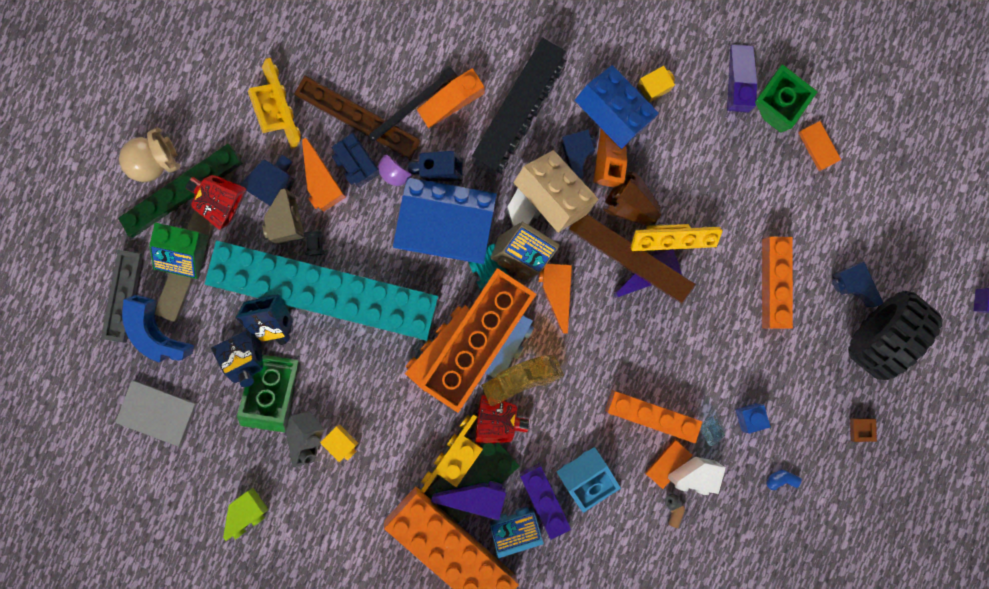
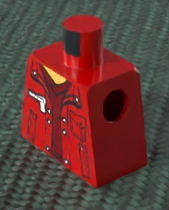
[186,175,247,230]
[475,395,529,443]

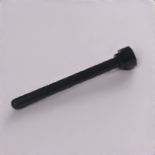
[369,66,458,141]

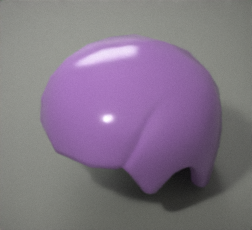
[378,154,412,186]

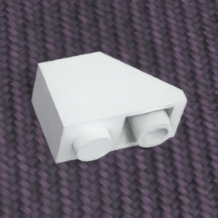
[507,189,541,228]
[668,457,726,495]

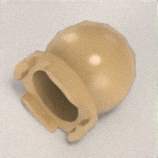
[119,127,181,183]

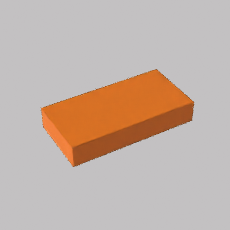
[798,121,841,171]
[645,439,693,489]

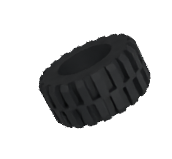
[848,291,943,380]

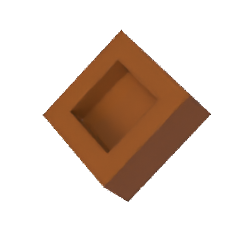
[850,418,877,442]

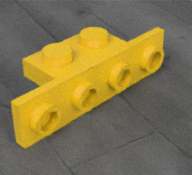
[248,58,301,149]
[631,224,722,251]
[421,413,483,493]

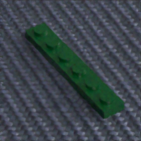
[118,144,243,238]

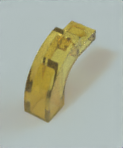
[481,355,564,406]

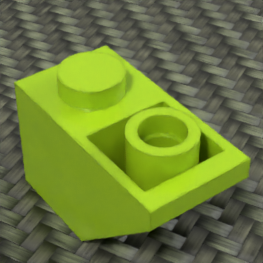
[223,488,269,541]

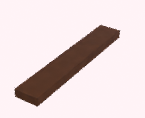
[294,75,421,160]
[569,215,696,304]

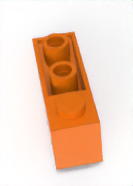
[593,129,627,187]

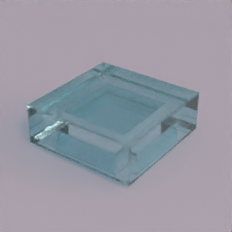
[700,415,725,446]

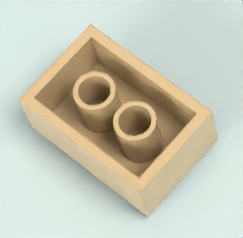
[513,150,599,233]

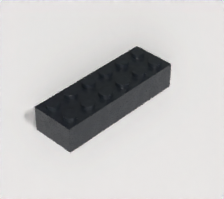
[472,37,567,178]

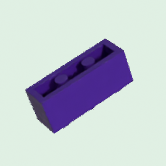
[520,463,571,540]

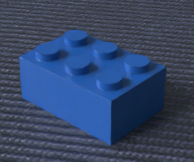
[574,65,659,149]

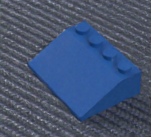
[393,178,497,264]

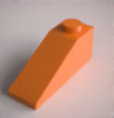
[417,68,485,129]
[302,138,346,212]
[538,264,572,334]

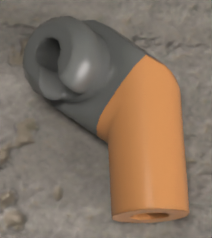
[665,494,685,528]

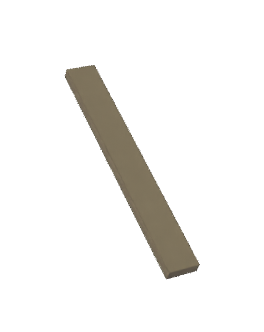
[155,147,242,322]

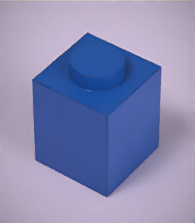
[735,403,771,434]

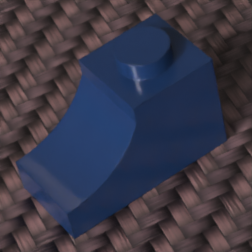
[561,130,597,180]
[832,262,884,308]

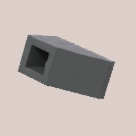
[286,411,324,468]

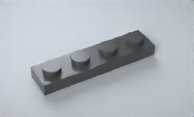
[101,250,143,343]

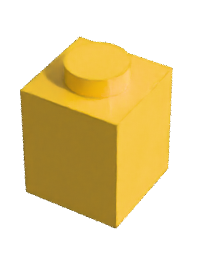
[637,66,675,103]
[320,425,359,462]

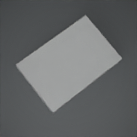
[115,380,197,447]

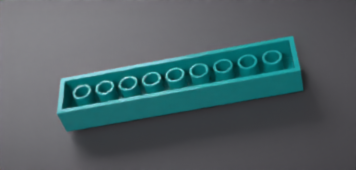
[204,240,440,341]

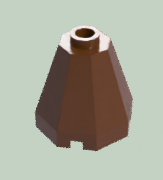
[603,171,661,226]

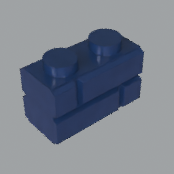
[331,133,379,188]

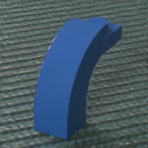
[122,295,194,363]

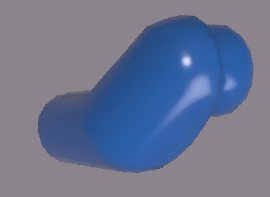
[766,470,802,490]

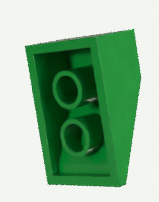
[237,355,299,433]

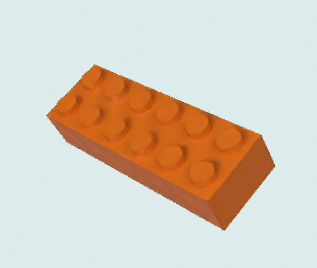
[419,268,536,413]
[384,486,519,589]

